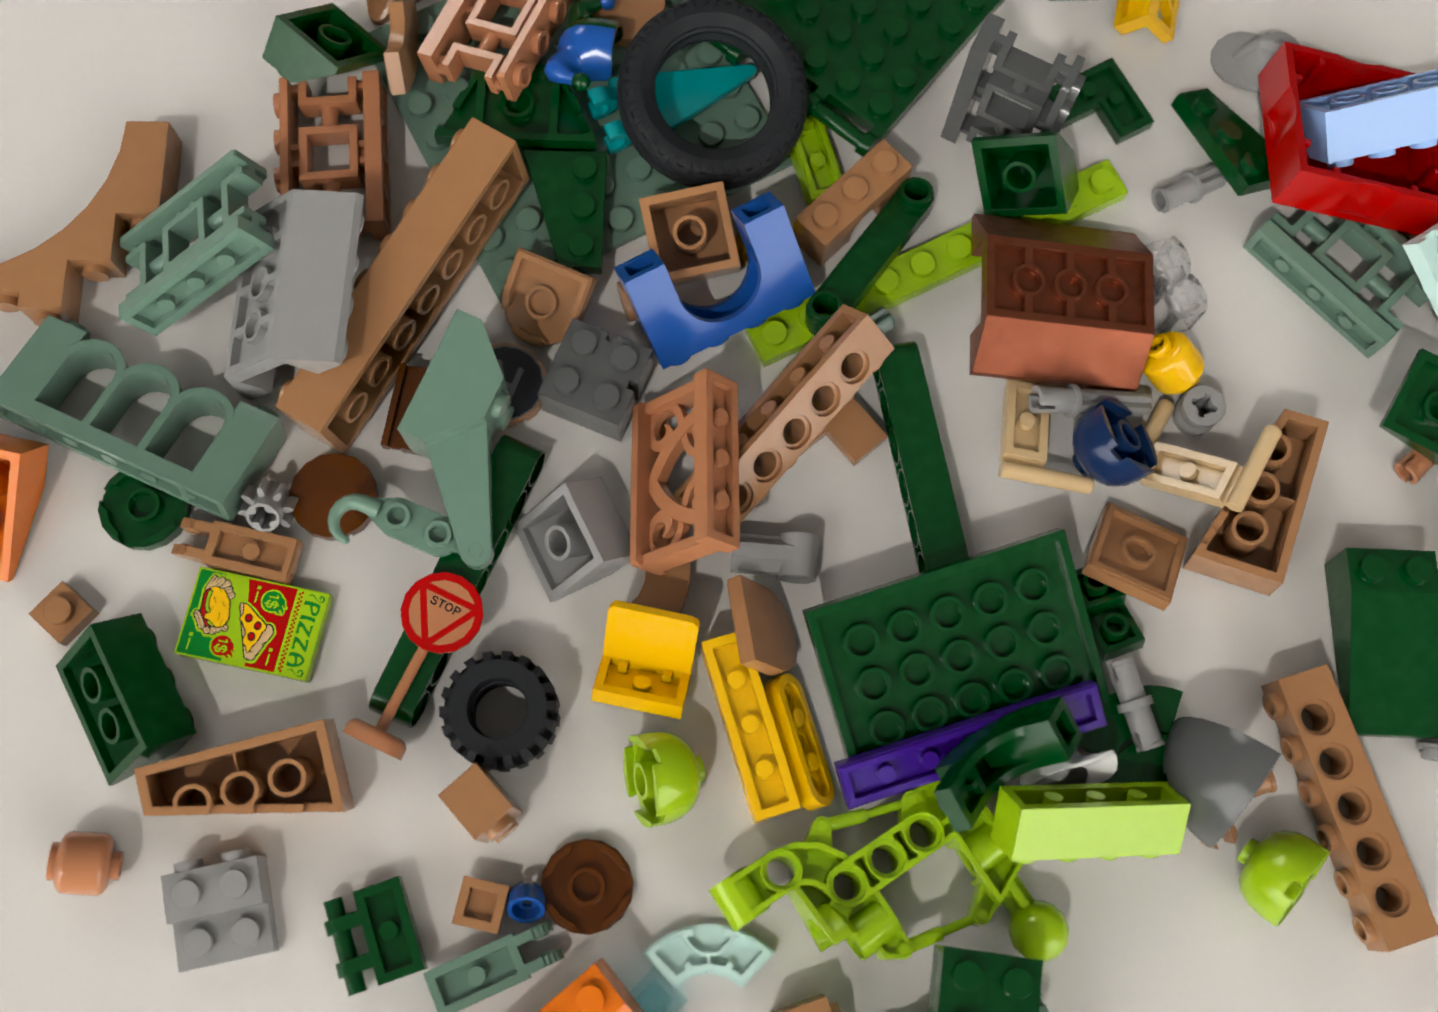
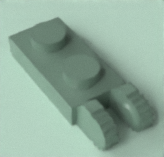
[423,920,565,1012]

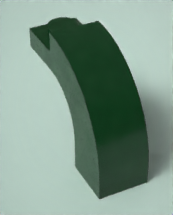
[934,696,1083,832]

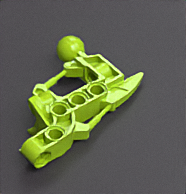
[709,780,1069,962]

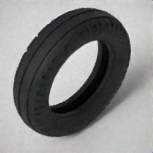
[617,0,809,190]

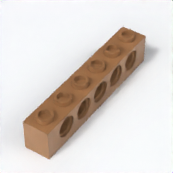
[673,304,895,523]
[1261,664,1438,952]

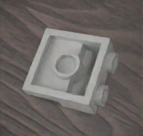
[161,848,279,972]

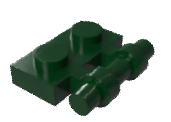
[324,876,428,996]

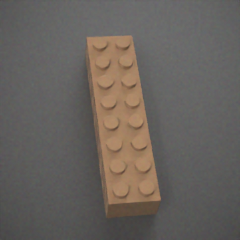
[275,117,530,455]

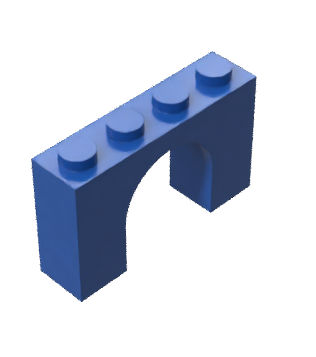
[614,191,815,370]

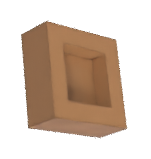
[29,581,100,646]
[451,876,512,934]

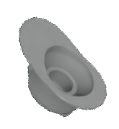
[1210,31,1300,94]

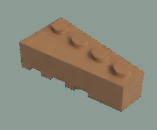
[1183,409,1329,596]
[134,719,355,816]

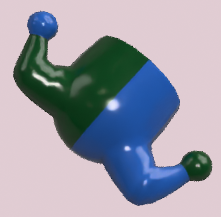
[544,0,624,91]

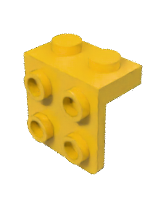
[591,600,700,720]

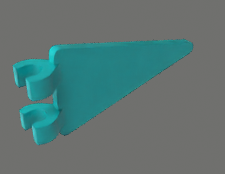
[587,64,756,154]

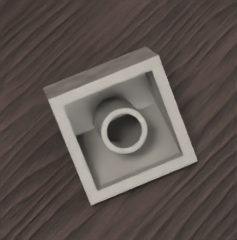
[514,477,630,602]

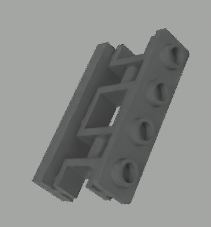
[941,12,1087,143]

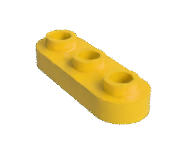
[764,673,834,811]

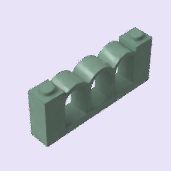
[0,315,287,522]

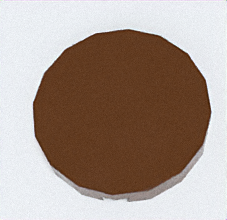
[289,453,379,541]
[541,839,634,935]

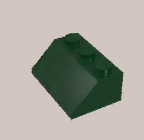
[56,613,197,786]

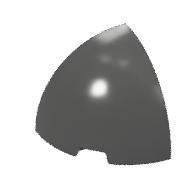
[1162,717,1281,848]

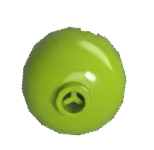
[623,732,705,828]
[1237,830,1330,927]

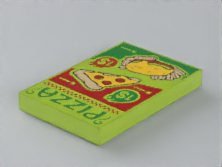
[174,567,334,683]

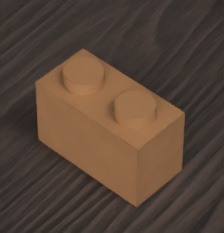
[438,763,522,843]

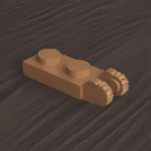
[171,517,304,586]

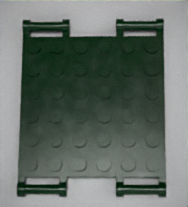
[682,0,1005,157]

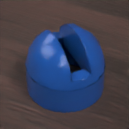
[507,881,546,923]

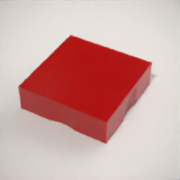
[1258,41,1438,236]

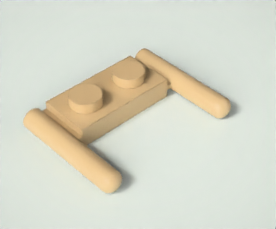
[998,379,1098,494]
[1138,399,1282,512]

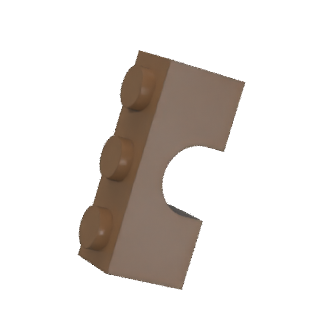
[793,139,913,267]

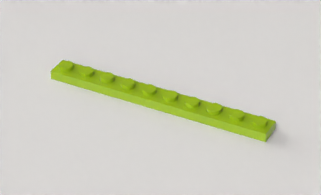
[745,159,1128,367]

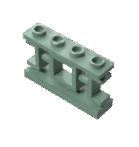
[119,150,275,336]
[1243,211,1429,358]

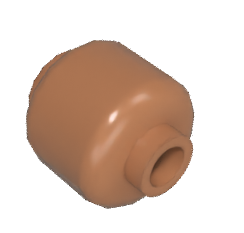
[46,831,124,896]

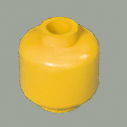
[1143,331,1205,395]

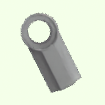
[730,532,819,584]

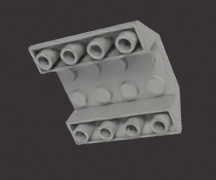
[224,189,365,400]

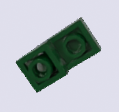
[1076,568,1145,662]

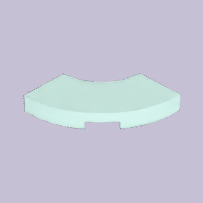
[642,924,775,988]

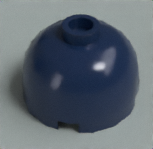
[1072,397,1157,487]

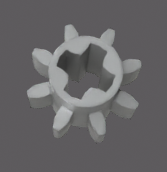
[238,477,298,534]

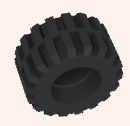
[439,650,561,772]

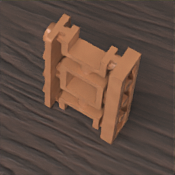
[417,0,573,102]
[273,70,391,240]

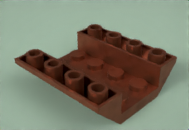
[970,213,1155,392]

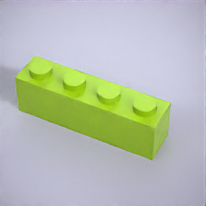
[990,781,1191,864]

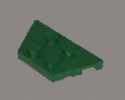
[434,66,596,150]

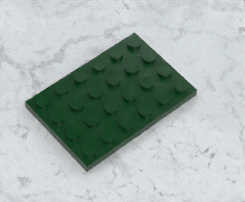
[802,528,1111,758]

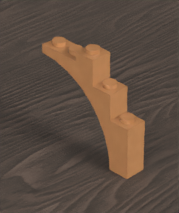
[0,121,182,326]

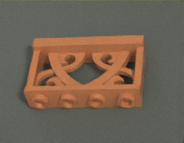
[630,368,740,576]

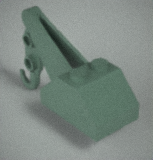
[327,309,514,570]

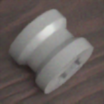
[1172,385,1226,436]

